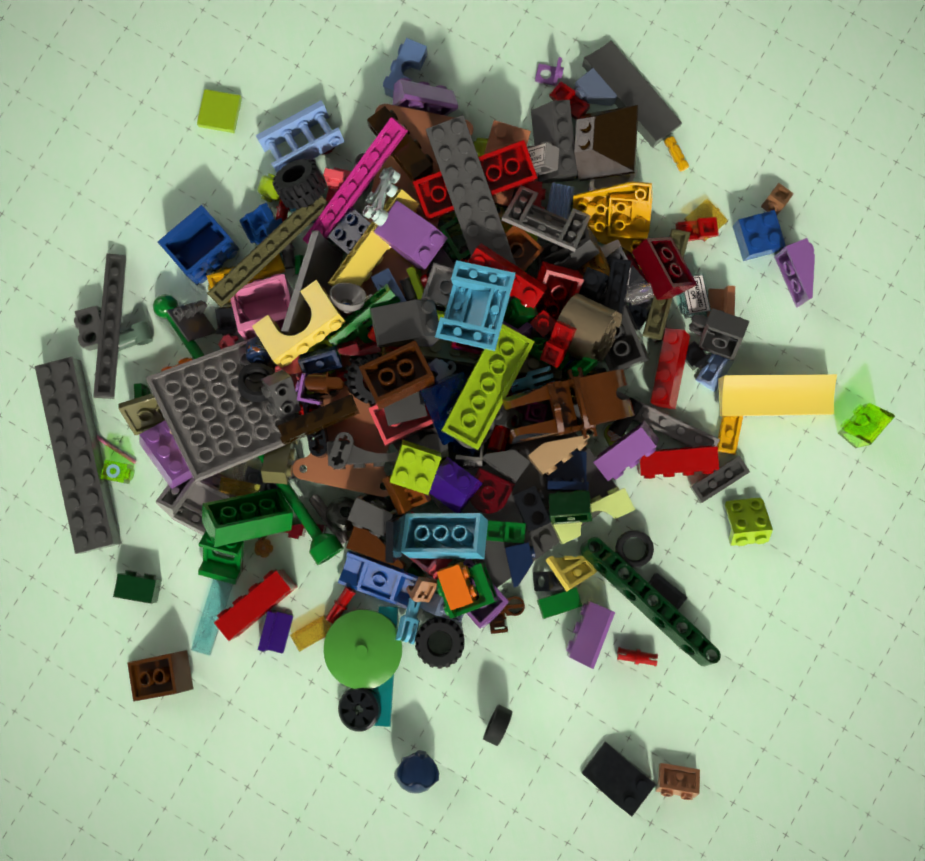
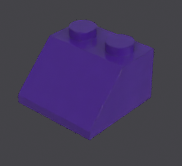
[429,457,483,513]

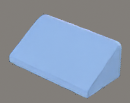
[695,353,734,392]

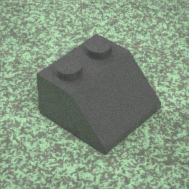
[483,450,531,483]

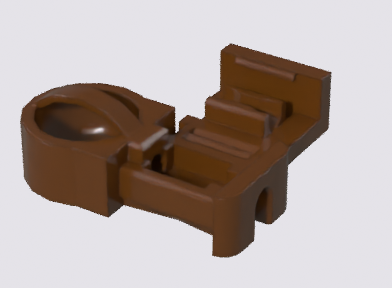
[490,596,525,634]

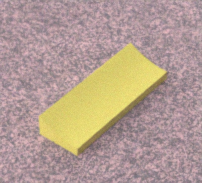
[718,374,837,416]

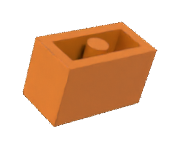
[437,561,477,610]

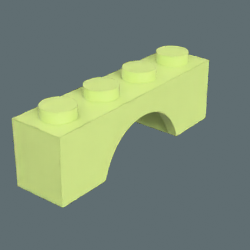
[551,486,635,544]

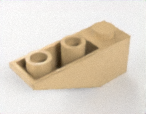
[528,435,590,475]

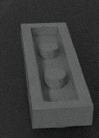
[690,456,750,503]

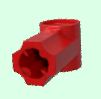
[487,418,516,452]

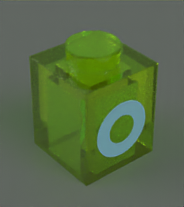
[101,460,135,484]

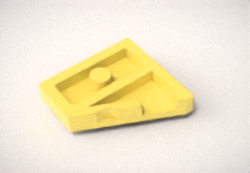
[546,556,597,592]

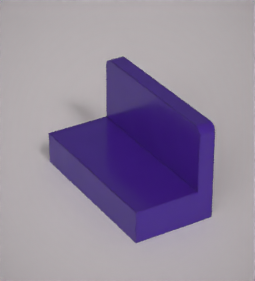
[257,610,293,654]

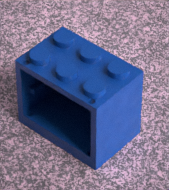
[157,205,240,285]

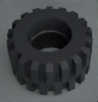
[272,159,326,209]
[344,353,382,405]
[415,617,465,669]

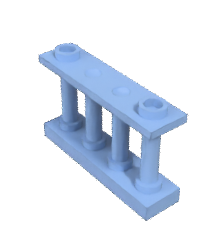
[255,100,345,173]

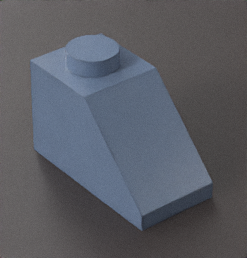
[574,68,617,106]

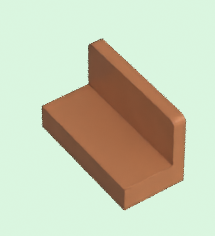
[707,285,735,317]

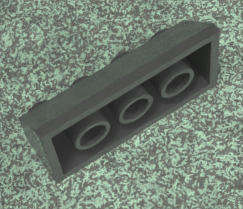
[531,100,578,184]

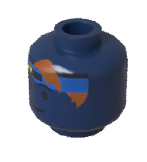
[246,336,271,364]

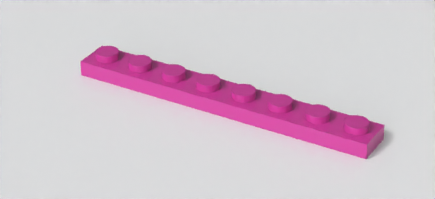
[302,117,408,244]

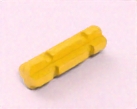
[664,136,689,172]

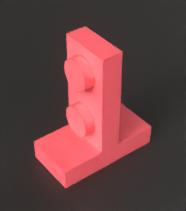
[323,167,352,203]

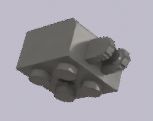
[689,308,750,361]

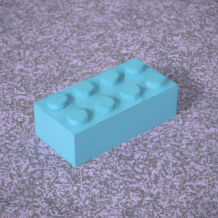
[401,513,488,559]

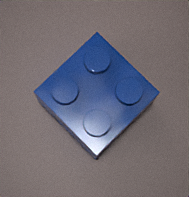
[732,210,786,261]

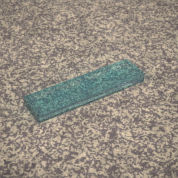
[191,579,233,656]

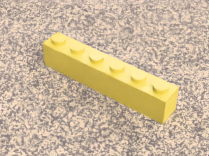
[328,189,419,287]

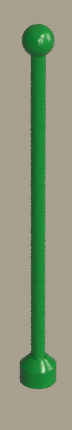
[153,294,344,566]

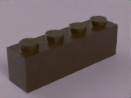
[367,106,434,182]

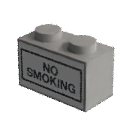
[527,141,559,176]

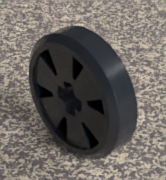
[338,688,381,732]

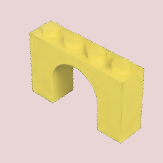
[252,280,346,368]

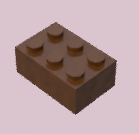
[359,341,435,410]

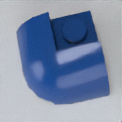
[239,203,282,245]

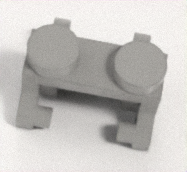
[427,357,456,383]

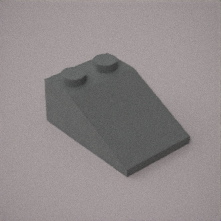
[370,299,439,347]
[347,493,398,537]

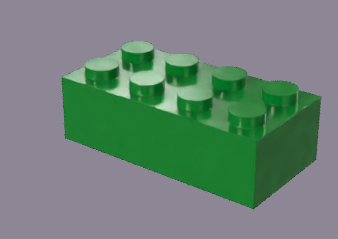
[202,488,293,547]

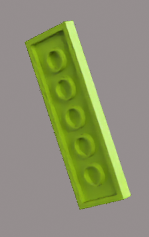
[441,324,534,450]

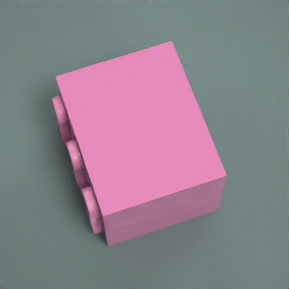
[230,274,293,340]

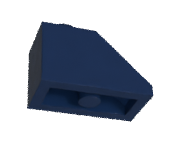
[504,542,536,588]

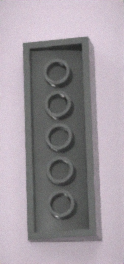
[582,41,682,148]
[281,231,344,336]

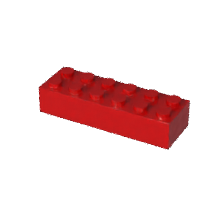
[413,140,537,221]

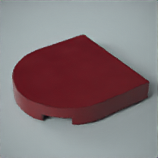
[470,467,515,514]

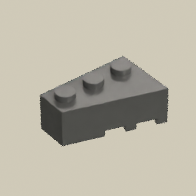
[537,225,600,271]

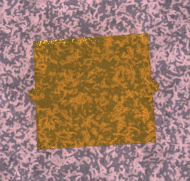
[684,198,728,242]

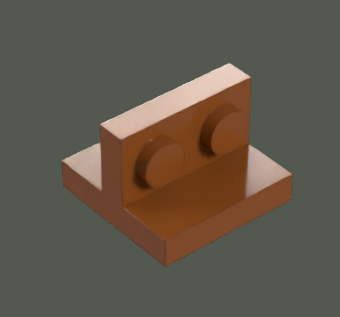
[382,475,431,515]

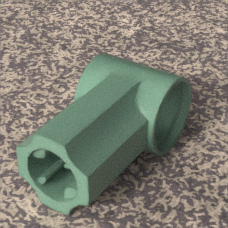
[119,321,153,351]

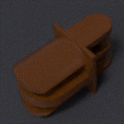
[304,372,345,395]

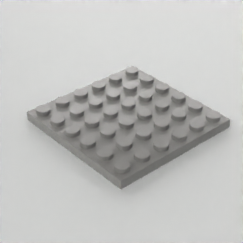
[146,337,299,483]

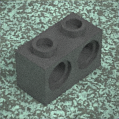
[74,306,101,351]

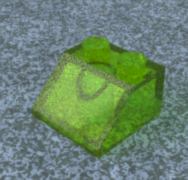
[838,403,895,448]

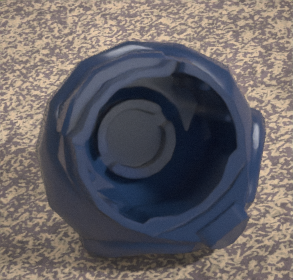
[394,750,440,794]

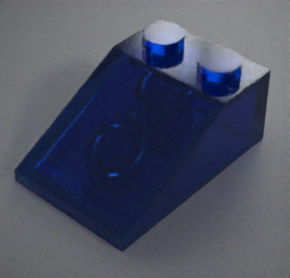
[420,372,467,445]

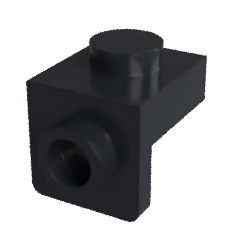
[629,296,650,330]
[215,306,238,336]

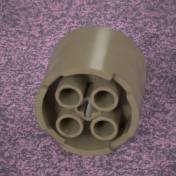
[557,293,622,367]

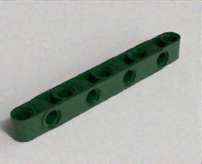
[580,537,721,667]

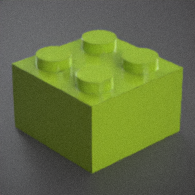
[390,440,441,495]

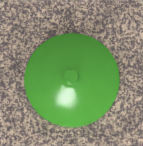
[323,609,403,689]

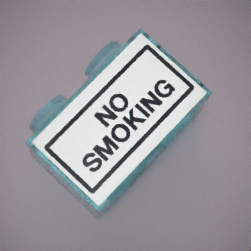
[677,274,711,319]

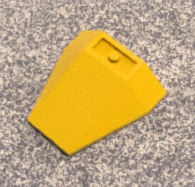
[573,181,653,254]

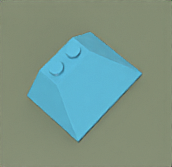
[435,260,516,351]

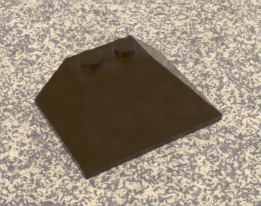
[574,105,638,181]

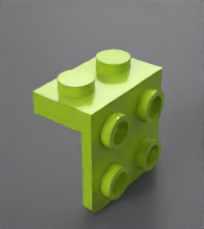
[725,498,773,546]

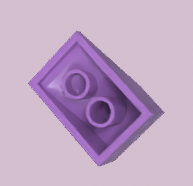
[374,201,448,269]
[774,238,815,308]

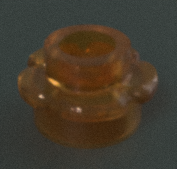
[254,539,273,558]

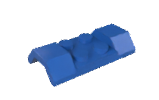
[338,550,418,609]

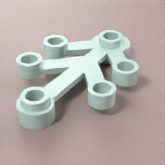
[362,167,400,226]

